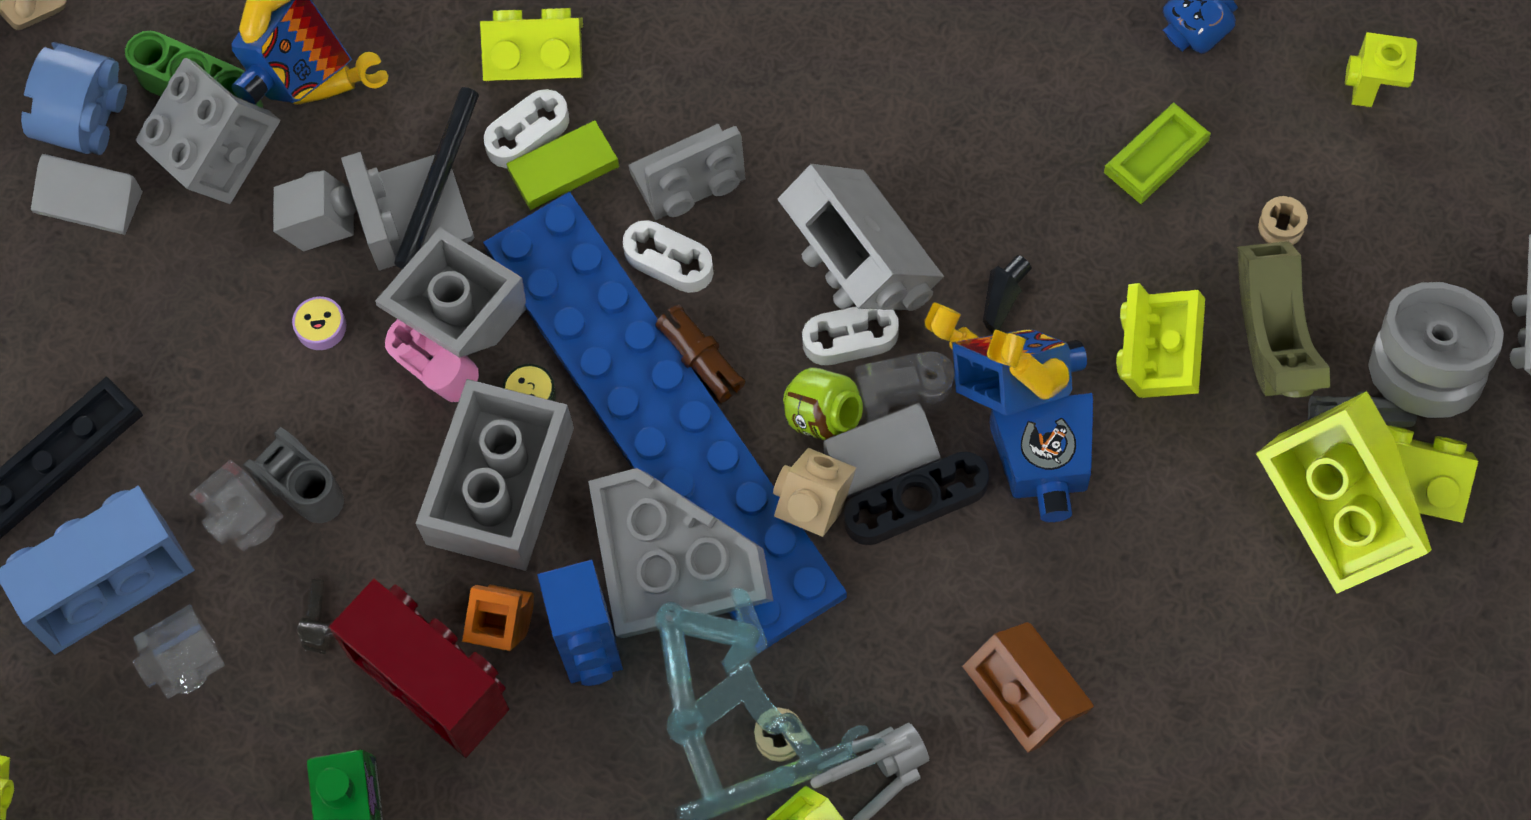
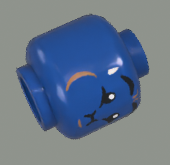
[1162,0,1238,54]

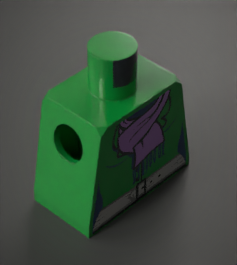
[307,750,383,820]

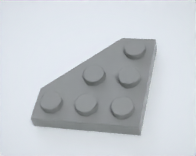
[588,468,773,638]

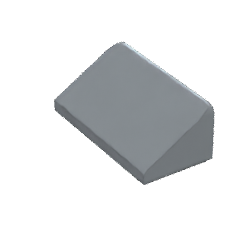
[31,154,143,235]
[823,403,941,499]

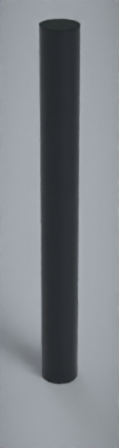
[394,87,479,269]

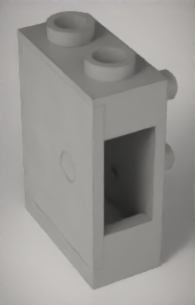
[778,164,944,311]

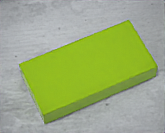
[1104,102,1211,204]
[506,120,619,211]

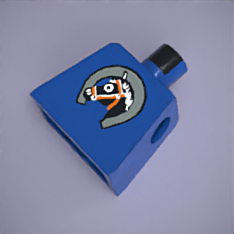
[990,393,1093,522]

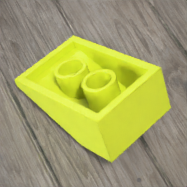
[1256,391,1432,593]

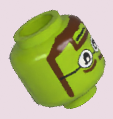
[783,368,863,440]

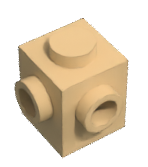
[773,448,856,537]

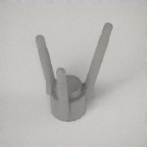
[810,722,929,820]

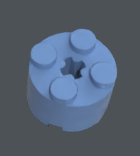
[21,42,127,155]

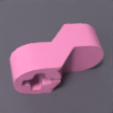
[385,319,479,402]

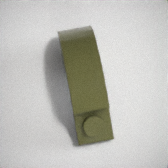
[1238,241,1330,397]

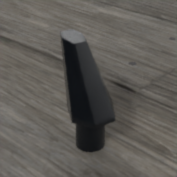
[983,255,1032,334]

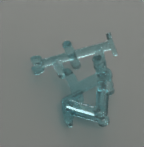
[655,588,875,820]

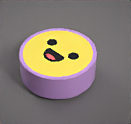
[292,297,347,350]

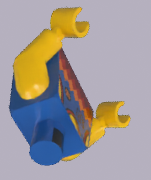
[231,0,388,105]
[925,302,1087,415]

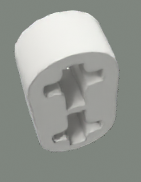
[484,89,569,168]
[623,220,714,293]
[802,306,899,365]

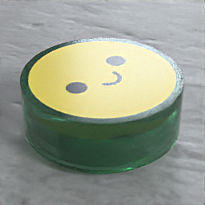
[503,364,556,401]

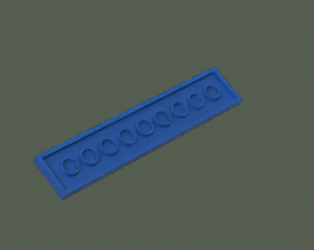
[483,192,847,654]

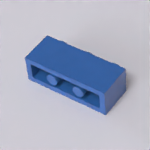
[537,560,623,686]

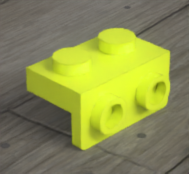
[480,8,583,81]
[1116,283,1205,398]
[1387,425,1478,523]

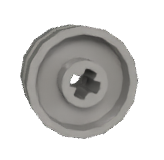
[1368,282,1504,418]

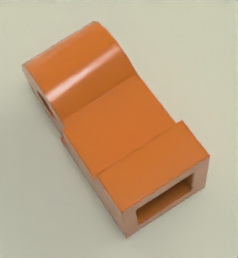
[462,584,534,651]

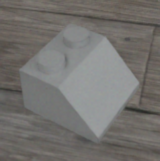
[375,227,526,358]

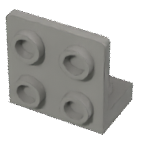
[136,58,281,204]
[629,124,746,220]
[341,152,474,271]

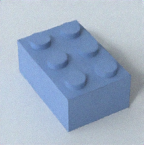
[0,485,195,655]

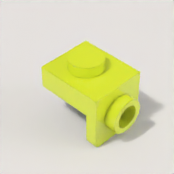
[1345,32,1417,107]

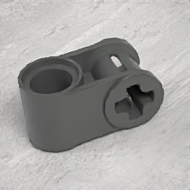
[243,427,344,523]

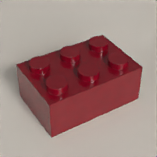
[328,579,510,758]

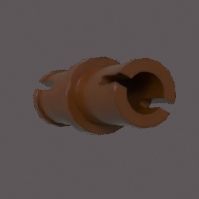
[655,305,746,403]

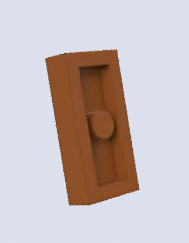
[962,622,1094,753]

